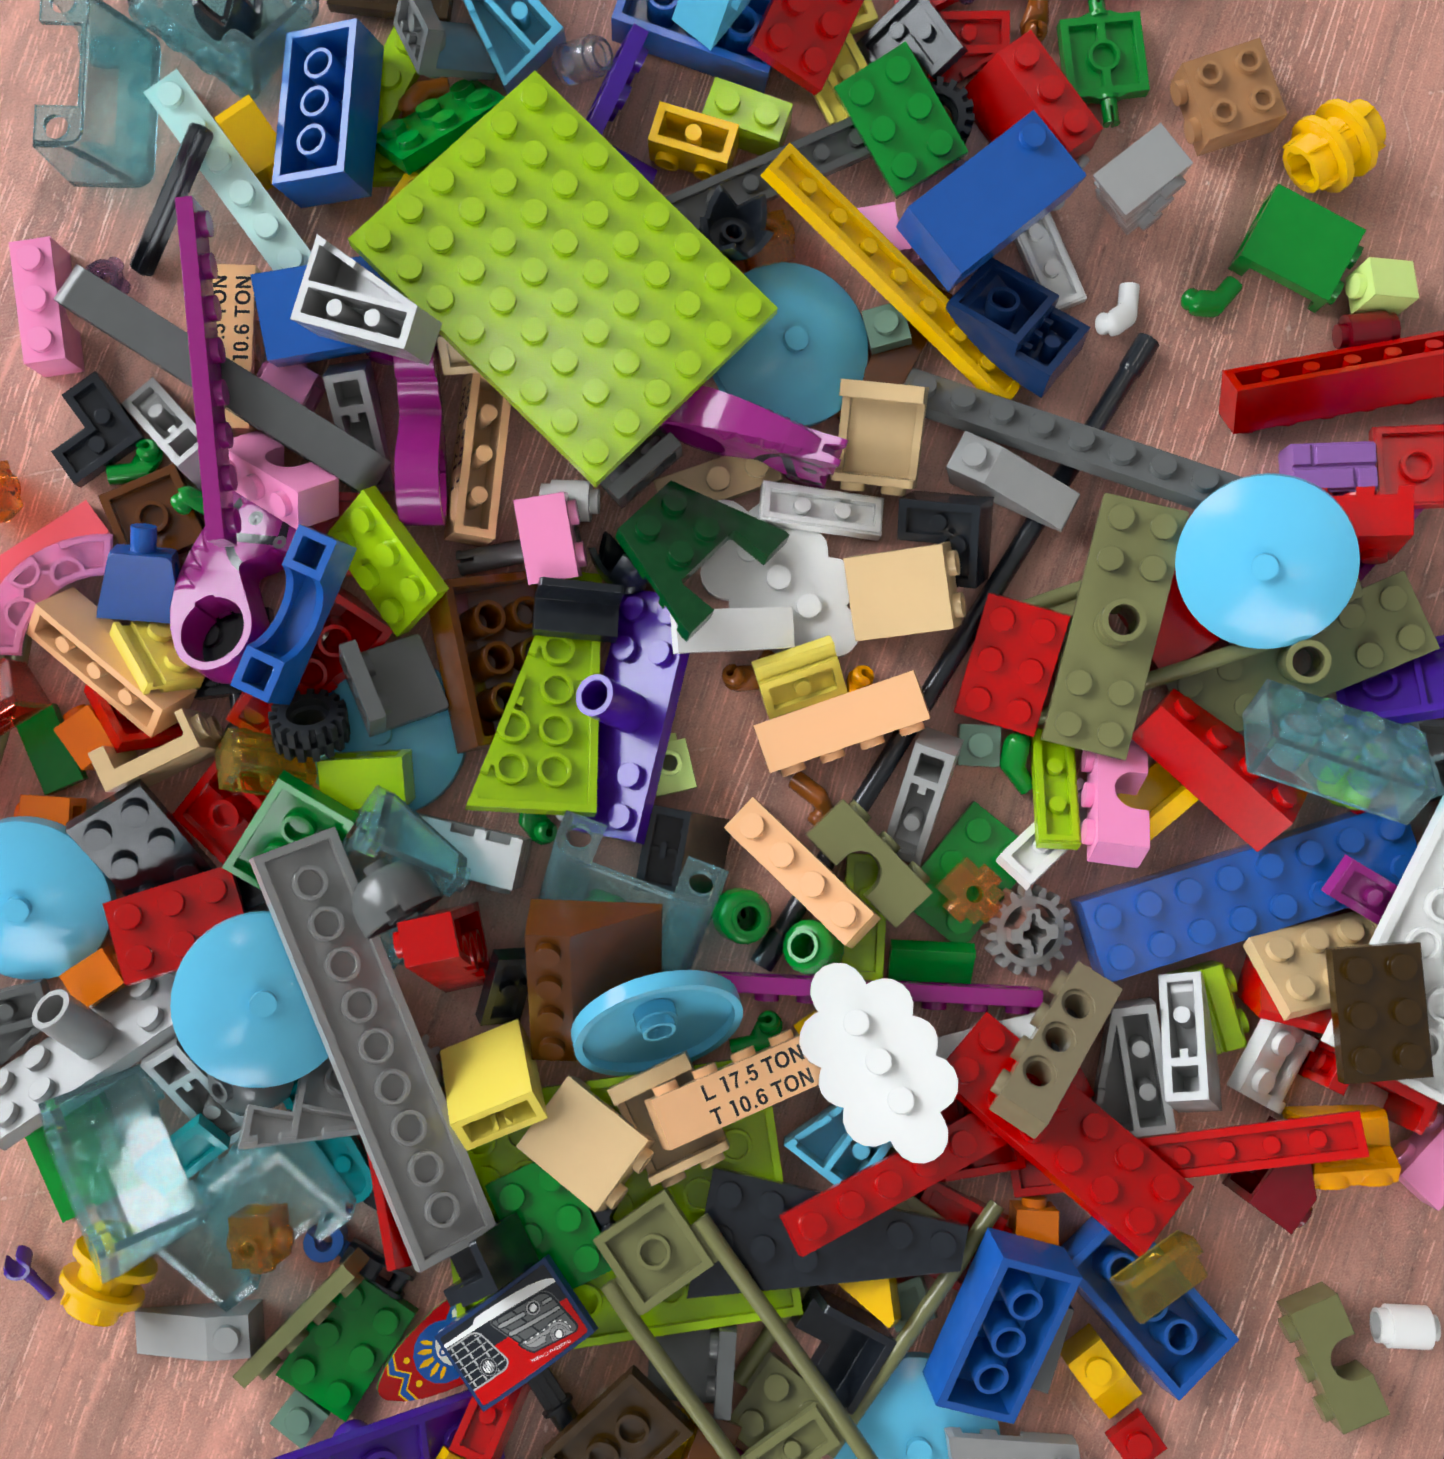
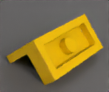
[1117,762,1199,841]

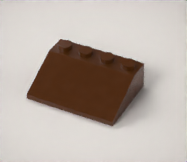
[428,571,538,754]
[524,899,663,1061]

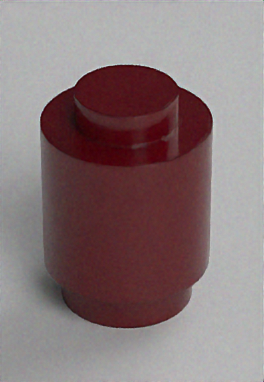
[1332,310,1401,349]

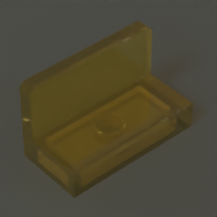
[1109,1230,1208,1324]

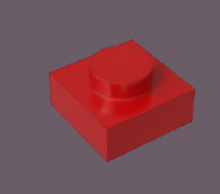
[1105,1408,1168,1459]

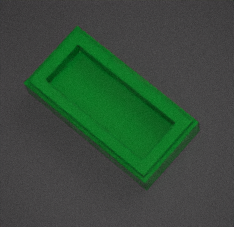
[13,703,89,795]
[887,939,976,984]

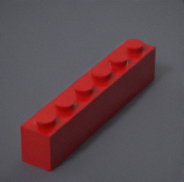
[1219,330,1444,434]

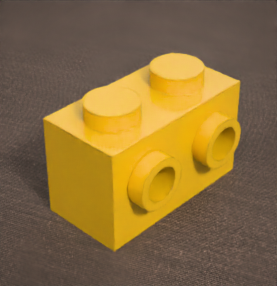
[648,101,739,181]

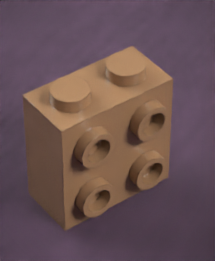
[1170,38,1287,156]

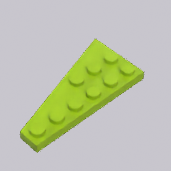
[465,572,602,817]

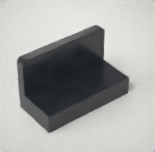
[532,577,624,643]

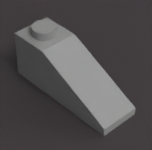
[322,359,394,493]
[122,377,202,491]
[946,431,1080,532]
[887,726,964,866]
[1158,971,1222,1113]
[140,1036,244,1145]
[135,1299,265,1361]

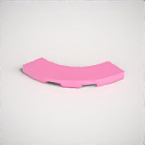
[0,534,113,656]

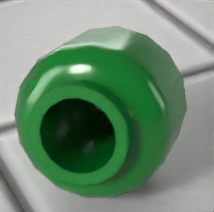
[712,887,771,945]
[783,920,844,976]

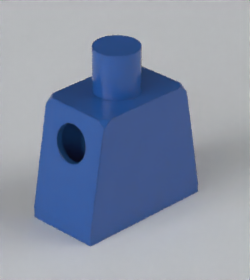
[97,523,181,624]

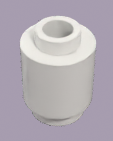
[539,479,600,522]
[1370,1303,1441,1350]

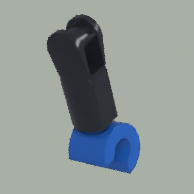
[303,1217,417,1300]

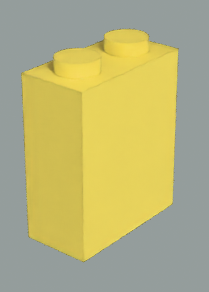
[440,1019,548,1151]

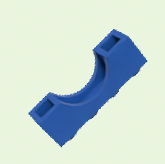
[230,524,357,705]

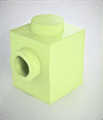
[1345,257,1419,316]
[656,733,697,797]

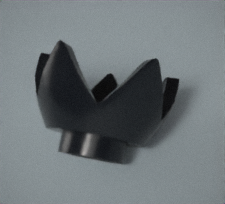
[192,0,264,49]
[699,184,774,262]
[588,531,649,594]

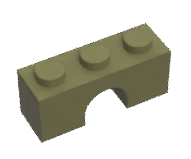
[805,799,933,928]
[1276,1281,1390,1435]

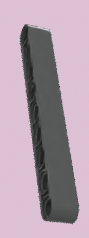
[53,264,391,493]

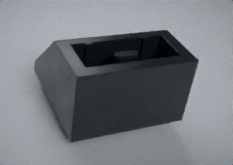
[634,805,731,902]

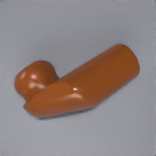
[1019,0,1049,42]
[398,77,450,119]
[722,650,775,692]
[788,771,833,826]

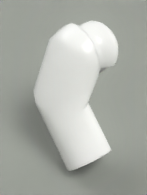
[1095,282,1140,337]

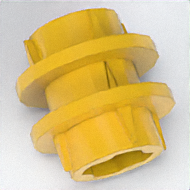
[1282,98,1386,193]
[59,1220,158,1327]

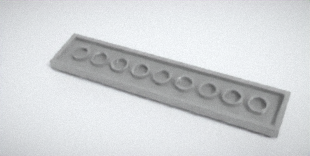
[249,826,496,1273]

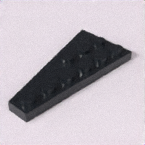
[687,1166,969,1299]

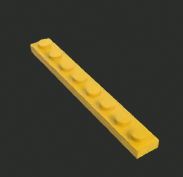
[760,142,1021,400]

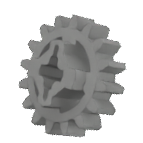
[981,884,1074,976]

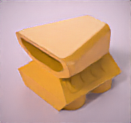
[1282,1104,1401,1190]

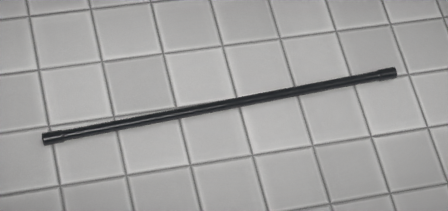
[750,333,1159,972]

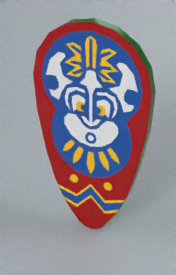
[377,1298,465,1402]

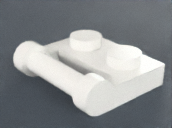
[1226,1018,1319,1115]

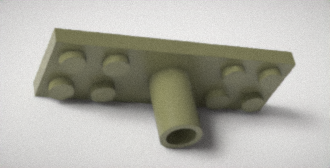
[1040,492,1190,761]
[1165,571,1440,732]

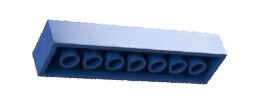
[1070,801,1417,982]

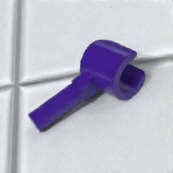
[3,1245,56,1301]

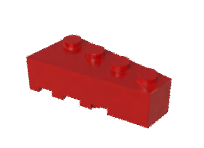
[1322,485,1415,564]
[1132,689,1312,852]
[393,902,490,993]

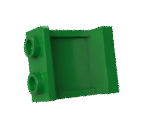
[1228,184,1366,313]

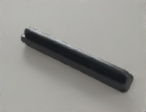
[130,122,214,276]

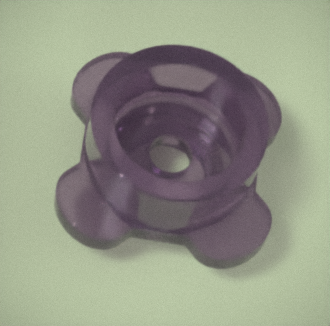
[85,257,131,295]

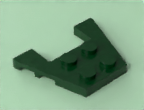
[615,480,790,642]

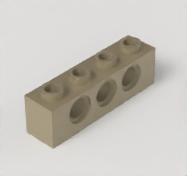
[989,961,1123,1139]

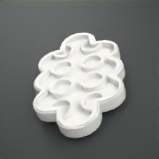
[700,499,858,658]
[799,963,958,1164]

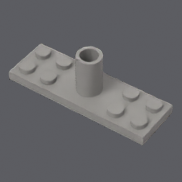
[0,971,177,1151]

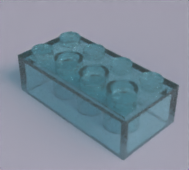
[1242,679,1437,825]

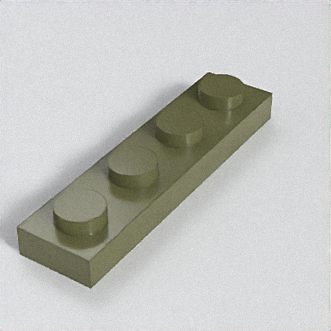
[232,1247,370,1389]

